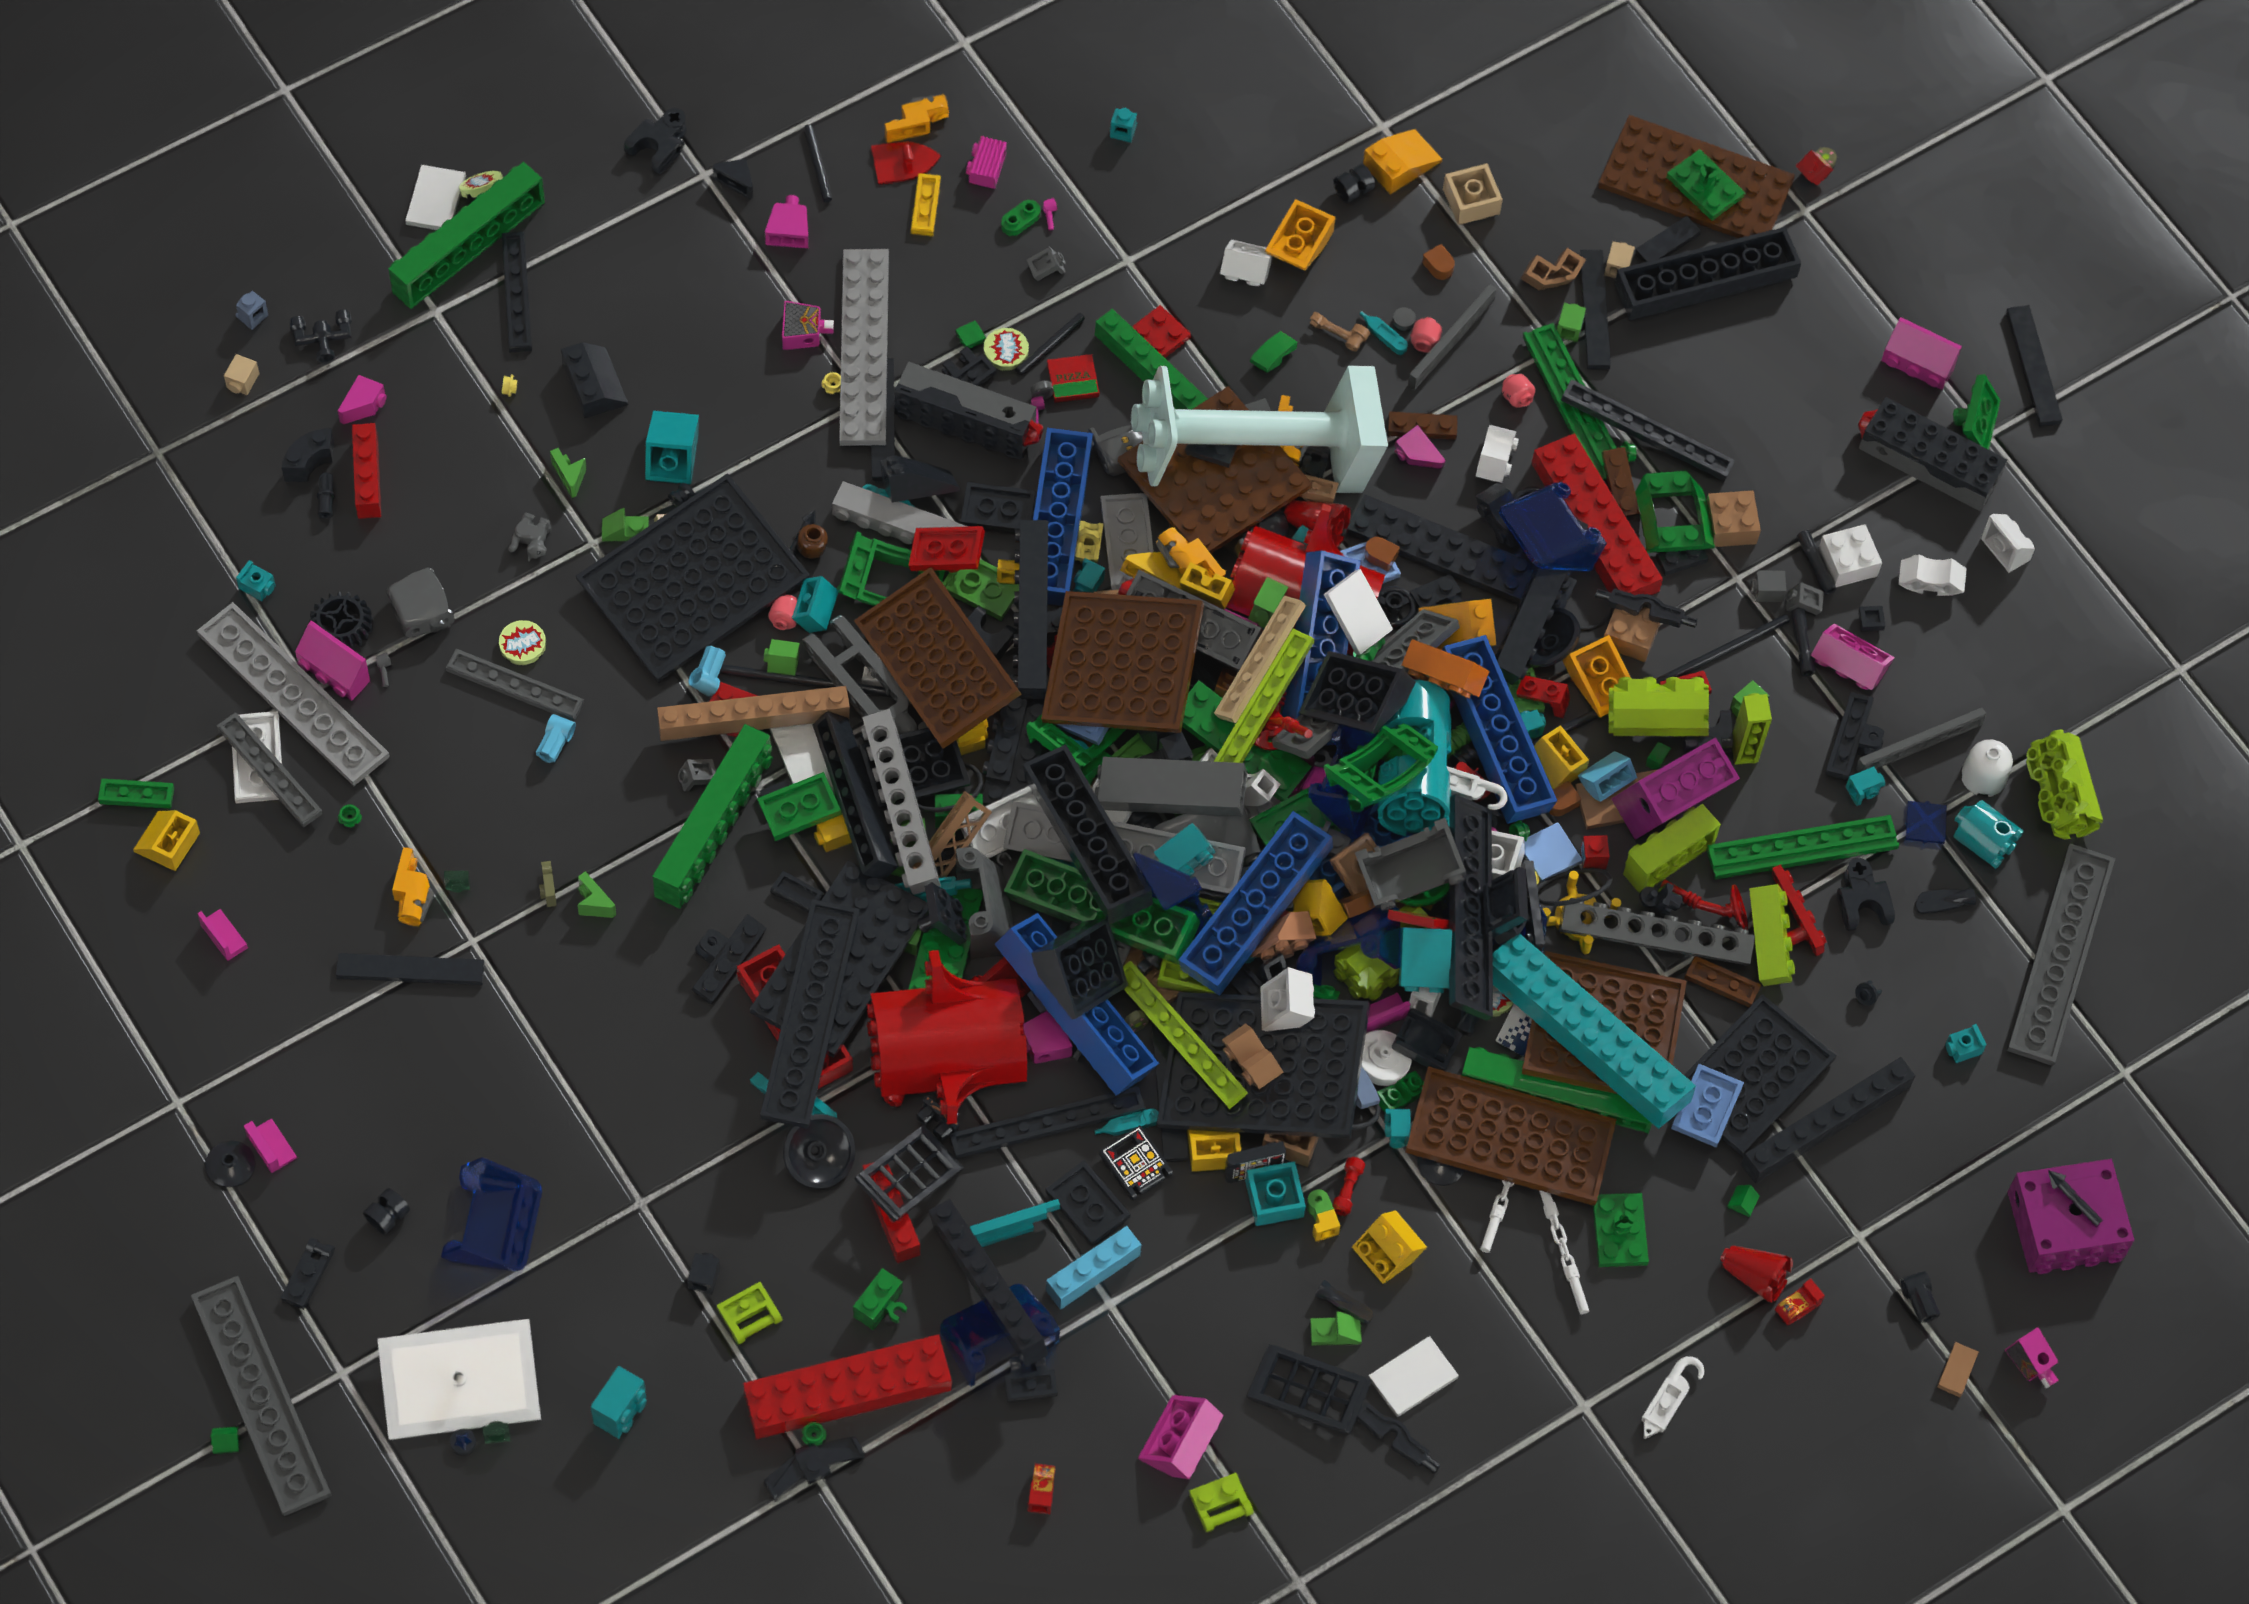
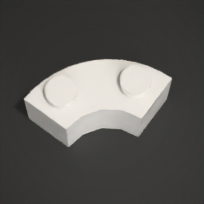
[1476,425,1519,483]
[1899,554,1966,596]

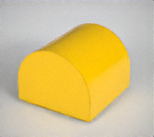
[997,559,1019,584]

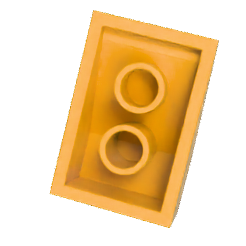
[1363,129,1442,195]
[1265,199,1335,271]
[1418,599,1496,650]
[1562,635,1631,718]

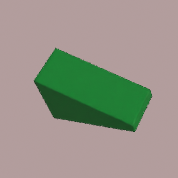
[1645,742,1671,770]

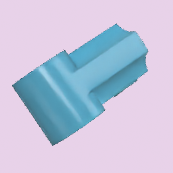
[688,646,726,697]
[536,714,576,763]

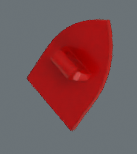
[871,142,941,185]

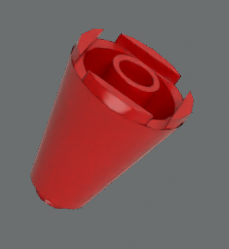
[1284,500,1351,548]
[1721,1245,1793,1303]

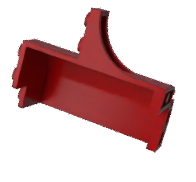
[1226,503,1385,656]
[867,950,1027,1124]

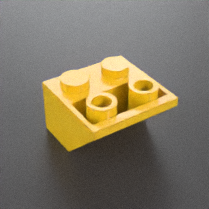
[1534,725,1589,789]
[133,810,200,871]
[1289,879,1348,936]
[1187,1130,1241,1172]
[1352,1210,1427,1284]

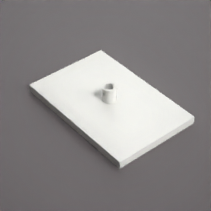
[377,1319,541,1440]

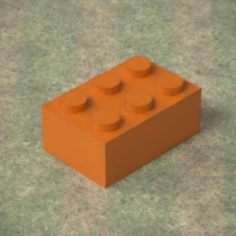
[1401,639,1489,699]

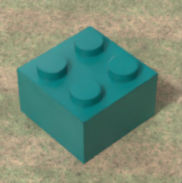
[1154,823,1216,881]
[1245,1161,1306,1226]
[590,1366,647,1439]

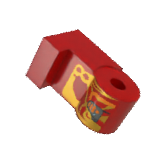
[1775,1279,1825,1325]
[1028,1463,1055,1514]

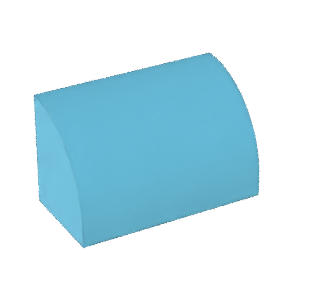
[1578,751,1637,802]

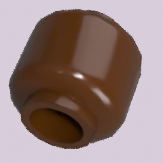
[796,524,828,559]

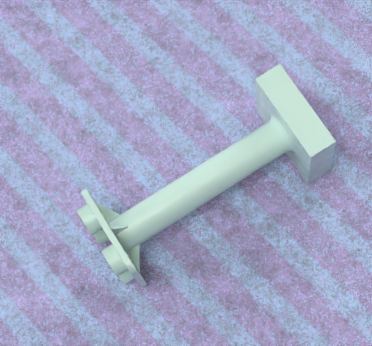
[1131,366,1388,493]

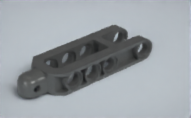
[802,615,917,735]

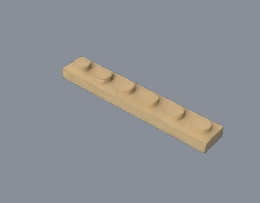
[1214,596,1306,723]

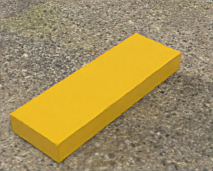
[911,174,941,236]

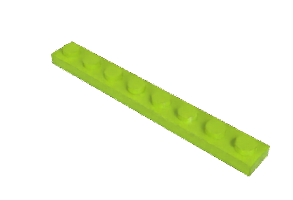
[1213,629,1315,763]
[1123,960,1248,1109]

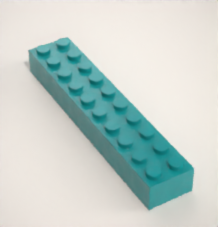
[1493,934,1696,1129]

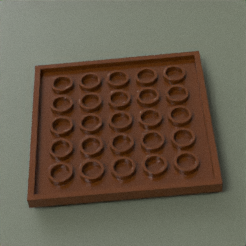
[1118,386,1312,554]
[1041,591,1204,733]
[1521,951,1687,1094]

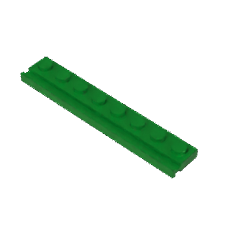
[1523,323,1616,481]
[1706,815,1899,880]

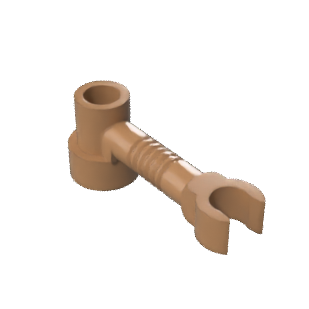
[1310,312,1370,352]

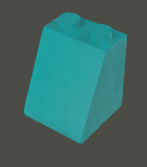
[645,411,699,484]
[1399,927,1452,993]

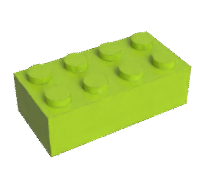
[1623,804,1721,893]

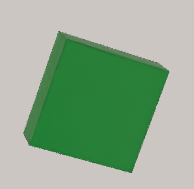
[955,320,986,349]

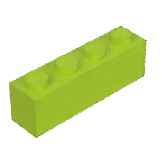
[1732,693,1772,765]
[1749,884,1795,986]

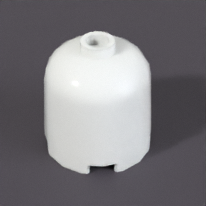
[1962,739,2013,796]

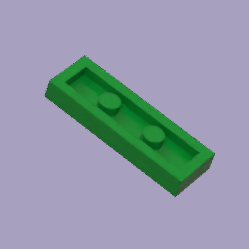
[98,779,174,809]

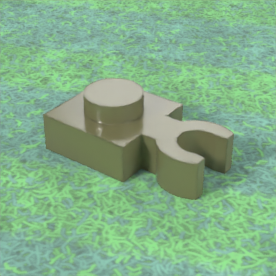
[539,861,557,907]

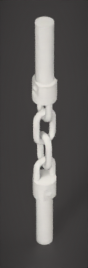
[1480,1180,1515,1253]
[1539,1190,1589,1314]

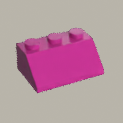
[1881,317,1962,390]
[295,621,370,701]
[1811,624,1895,690]
[1138,1395,1224,1479]

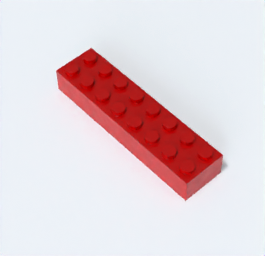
[1531,433,1663,595]
[743,1334,952,1439]

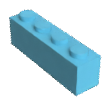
[1046,1226,1141,1310]

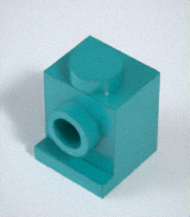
[1110,108,1137,142]
[1073,558,1105,592]
[236,560,275,601]
[1520,710,1546,739]
[1846,767,1885,806]
[1946,1024,1987,1063]
[1384,1109,1411,1148]

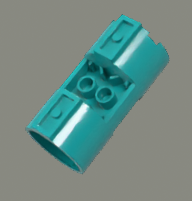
[1378,680,1451,836]

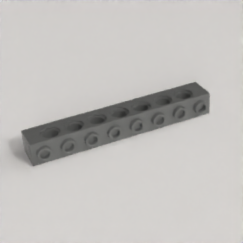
[1558,898,1755,966]

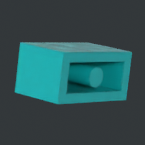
[792,576,838,633]

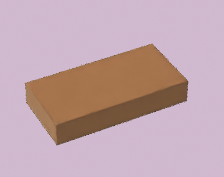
[1937,1342,1979,1397]

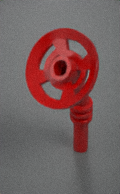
[1254,710,1312,751]
[1661,879,1748,930]

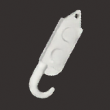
[1447,767,1508,810]
[1641,1356,1704,1439]

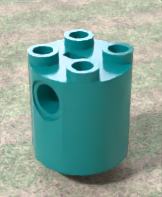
[1953,800,2024,869]

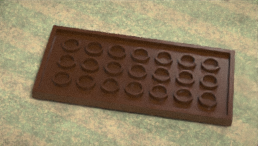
[1598,115,1795,238]
[854,567,1021,749]
[1405,1066,1617,1206]

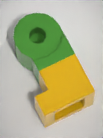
[1307,1189,1340,1242]

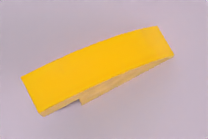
[1120,552,1226,590]

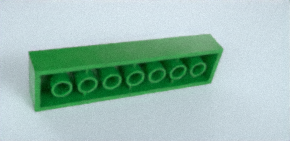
[388,162,545,309]
[653,724,773,909]
[1004,849,1201,965]

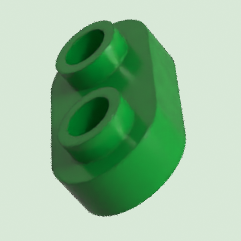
[1001,200,1041,236]

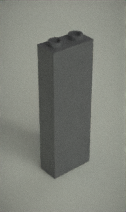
[1095,757,1248,817]

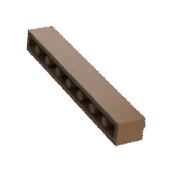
[657,686,850,741]

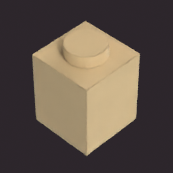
[1604,241,1635,278]
[224,354,259,395]

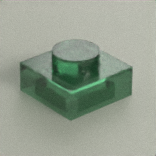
[444,871,470,892]
[483,1421,511,1444]

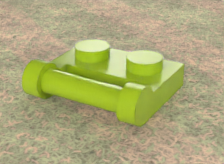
[717,1282,783,1345]
[1189,1473,1254,1532]

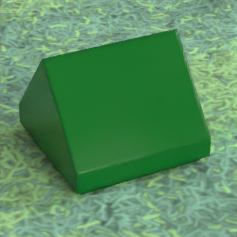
[1727,1185,1760,1217]
[211,1427,239,1454]

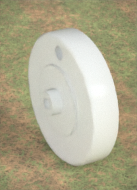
[1361,1030,1412,1086]

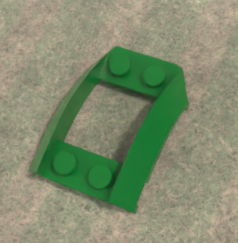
[1635,471,1715,553]
[837,531,945,606]
[1026,714,1126,769]
[1324,725,1438,809]

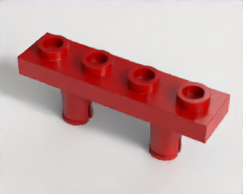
[1772,864,1827,956]

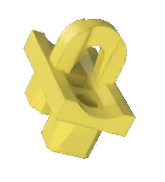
[1075,521,1103,564]

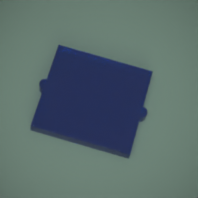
[1905,801,1947,844]

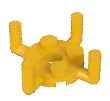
[1541,871,1621,954]

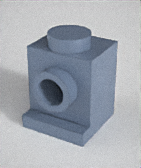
[236,291,268,330]

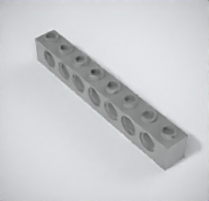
[861,709,941,895]

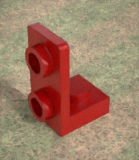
[1516,675,1570,718]

